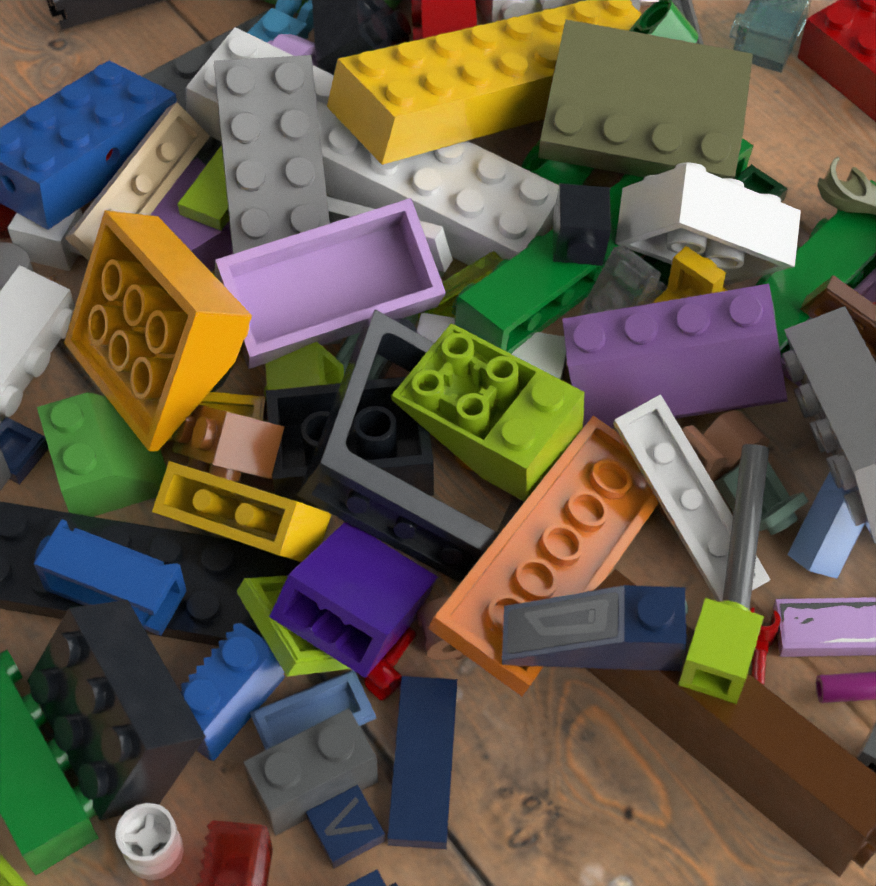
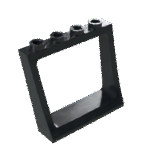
[297,309,524,583]

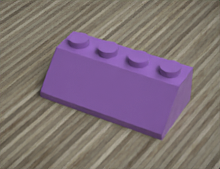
[563,284,788,429]

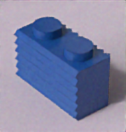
[180,623,285,761]

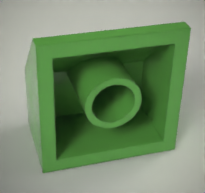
[37,392,166,517]

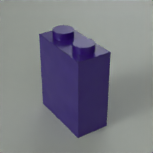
[269,521,438,678]

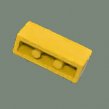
[152,461,331,562]

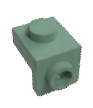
[714,462,809,535]

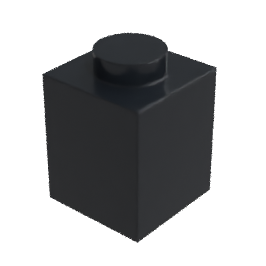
[553,183,611,266]

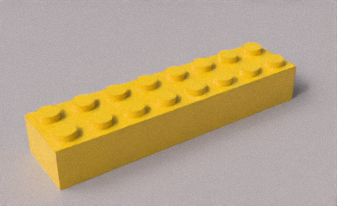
[326,0,642,165]

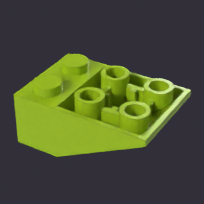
[391,323,585,502]

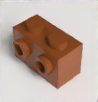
[172,404,284,482]

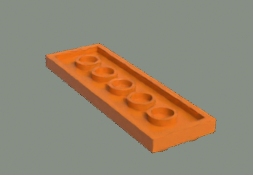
[428,415,659,697]

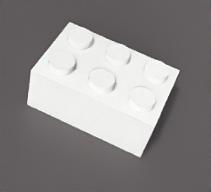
[615,162,801,285]

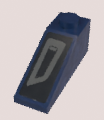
[502,585,686,671]

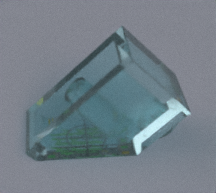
[729,0,812,73]

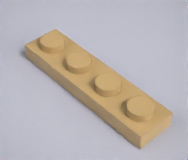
[65,102,210,261]

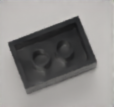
[266,377,434,508]
[27,599,206,820]

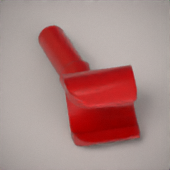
[749,607,781,686]
[364,628,416,701]

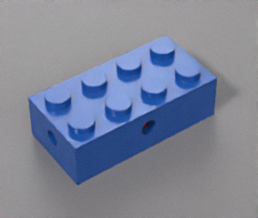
[0,60,177,230]

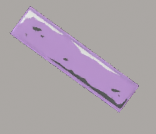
[773,597,876,657]

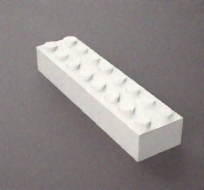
[186,27,559,275]

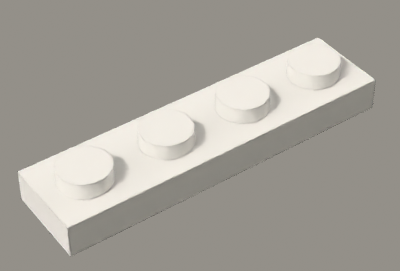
[613,394,771,602]

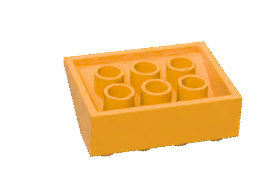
[64,210,252,451]

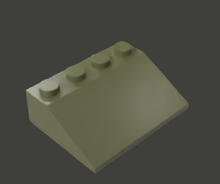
[538,19,753,179]

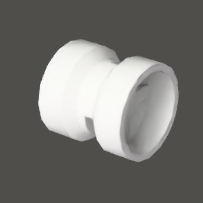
[115,803,184,880]

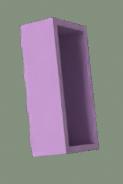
[215,198,446,369]

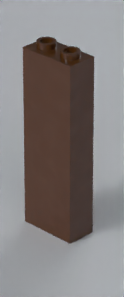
[586,569,876,877]

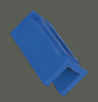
[34,519,187,636]

